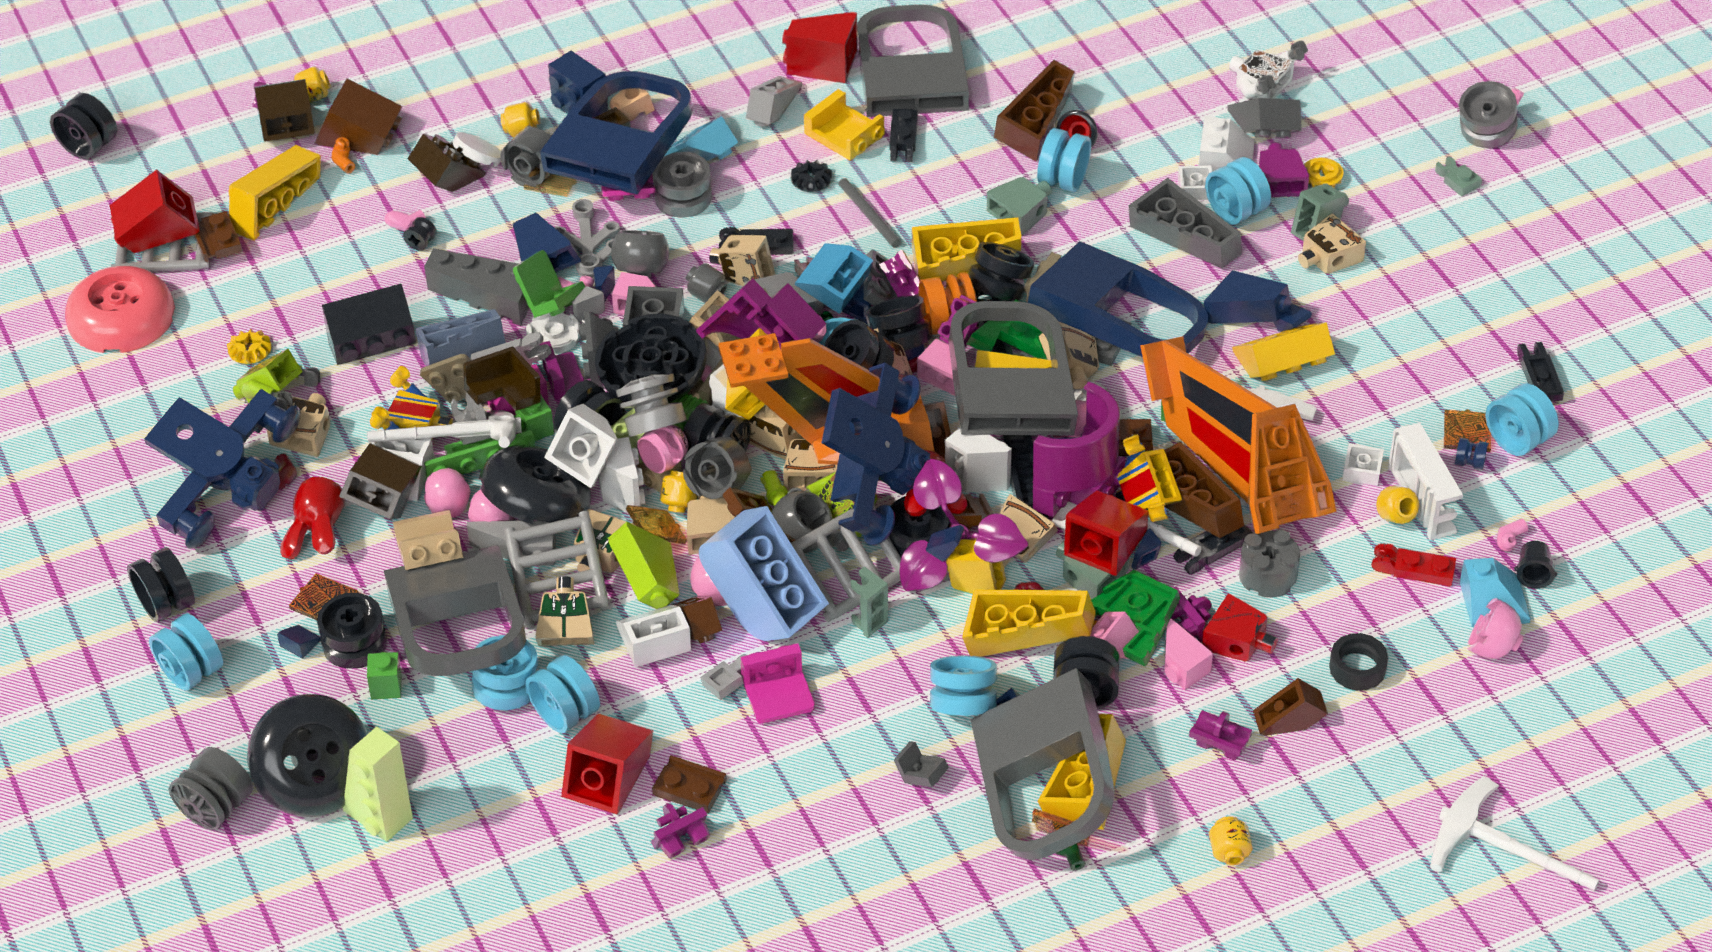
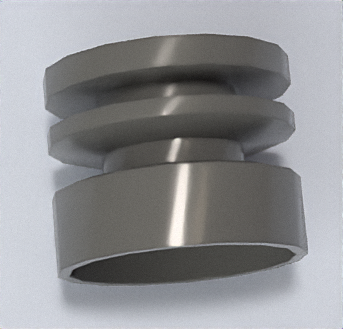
[168,747,253,830]

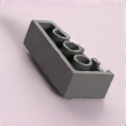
[1128,178,1242,268]
[424,248,529,326]

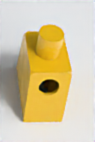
[946,539,1006,594]

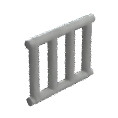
[111,212,214,272]
[791,504,901,622]
[504,511,609,628]

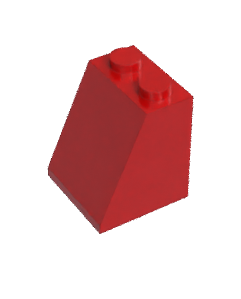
[782,12,858,83]
[109,169,200,254]
[1064,490,1149,576]
[561,713,653,814]

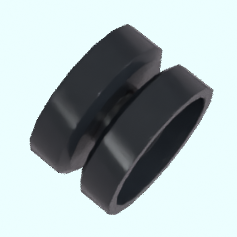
[49,92,118,160]
[968,242,1035,301]
[865,295,933,351]
[824,320,894,370]
[554,380,625,431]
[889,496,949,558]
[127,547,195,622]
[317,593,387,669]
[1053,636,1119,709]

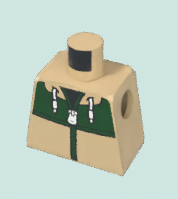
[574,509,638,573]
[535,576,594,646]

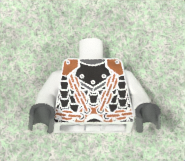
[1229,40,1308,99]

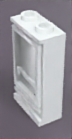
[1388,423,1463,540]

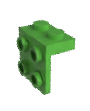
[513,250,585,318]

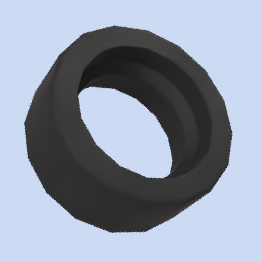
[1329,633,1388,691]

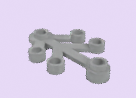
[554,199,620,277]

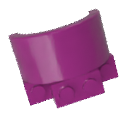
[696,278,826,350]
[1033,382,1125,517]

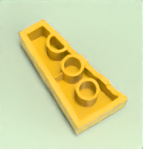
[228,145,321,241]
[912,217,1022,281]
[962,590,1096,657]
[1037,714,1126,830]

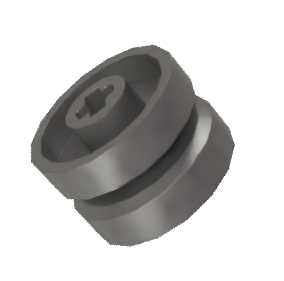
[1459,81,1518,148]
[653,152,712,218]

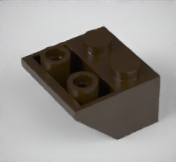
[254,79,315,142]
[407,133,486,192]
[339,443,422,520]

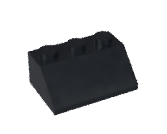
[322,283,416,365]

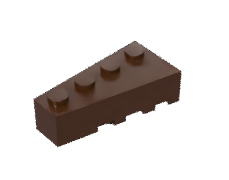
[994,60,1075,162]
[1164,442,1244,538]

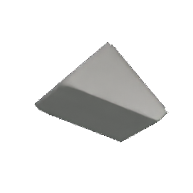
[572,286,605,323]

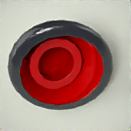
[1056,110,1098,147]

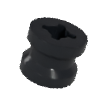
[403,217,437,251]

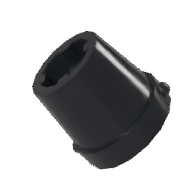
[1514,541,1558,589]

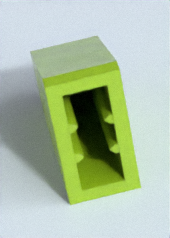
[608,521,680,609]

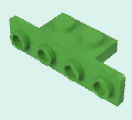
[424,430,535,479]

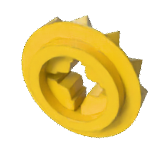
[1304,157,1344,188]
[227,329,272,364]

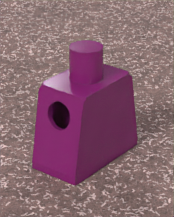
[1259,143,1309,198]

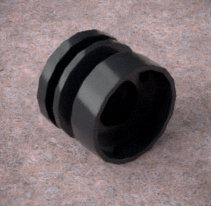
[683,403,751,458]

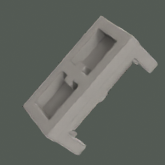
[451,393,490,445]

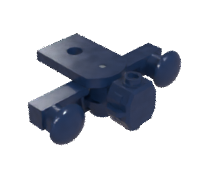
[821,363,930,546]
[144,389,301,549]

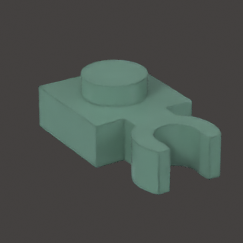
[1435,156,1482,197]

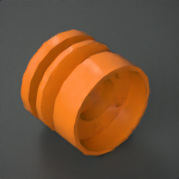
[918,272,977,336]

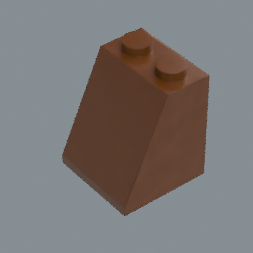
[315,78,402,155]

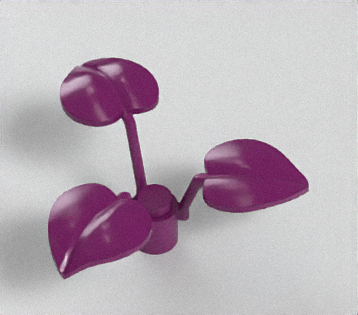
[899,459,1029,592]

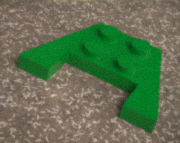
[967,300,1048,360]
[1091,570,1180,667]

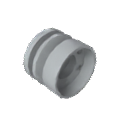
[616,374,687,437]

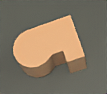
[610,88,655,121]

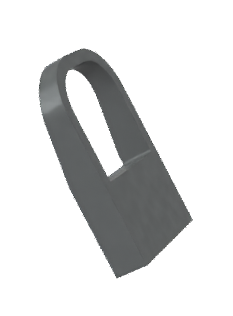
[857,4,969,117]
[949,301,1078,435]
[384,545,526,676]
[970,668,1115,860]

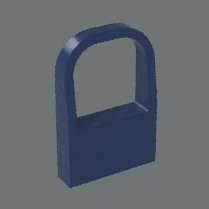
[540,71,692,195]
[1027,241,1208,357]

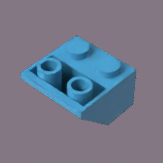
[795,243,873,314]

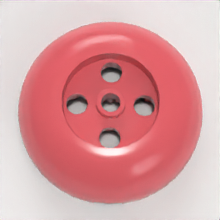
[65,266,175,353]

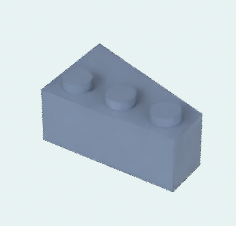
[415,309,506,366]

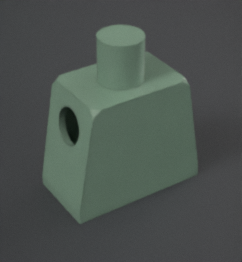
[987,177,1052,236]
[1291,184,1349,241]
[1056,541,1129,599]

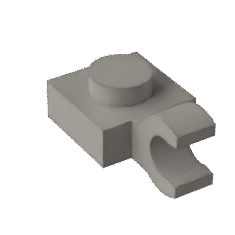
[700,654,747,700]

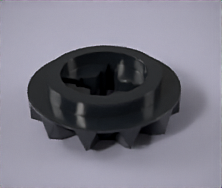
[791,159,832,192]

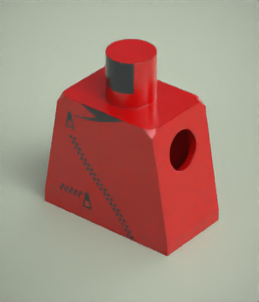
[1202,593,1278,662]

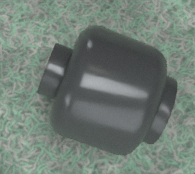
[686,263,727,303]

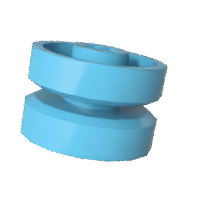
[1037,128,1091,193]
[1205,157,1271,225]
[1485,383,1559,456]
[149,613,223,691]
[472,635,538,710]
[525,655,600,733]
[930,655,997,716]

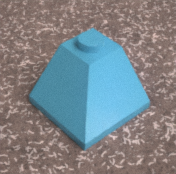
[665,116,738,161]
[1460,558,1531,627]

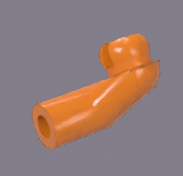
[331,137,355,174]

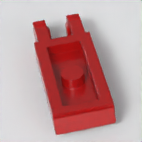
[1371,543,1456,587]

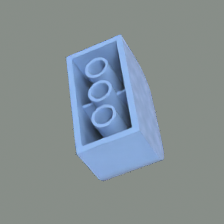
[699,506,829,641]

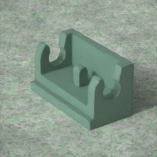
[851,566,888,638]

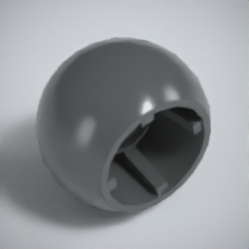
[611,230,669,279]
[772,491,832,554]

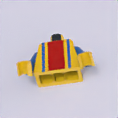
[370,366,453,439]
[1116,434,1182,522]

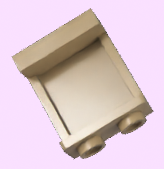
[393,510,463,570]

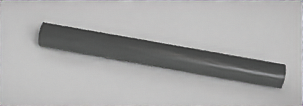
[838,178,901,248]

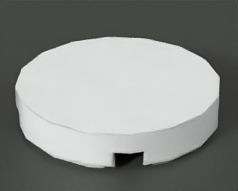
[452,132,501,166]
[526,312,580,354]

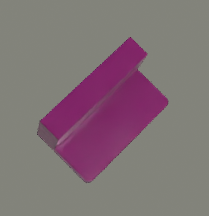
[540,341,583,400]

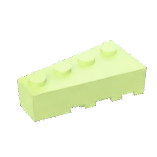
[343,727,413,842]

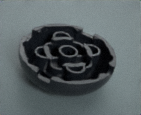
[595,314,707,403]
[478,445,591,524]
[247,694,368,817]

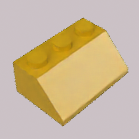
[1232,322,1335,381]

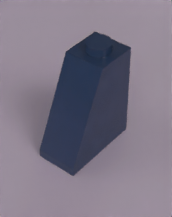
[512,213,581,273]
[1204,270,1292,324]

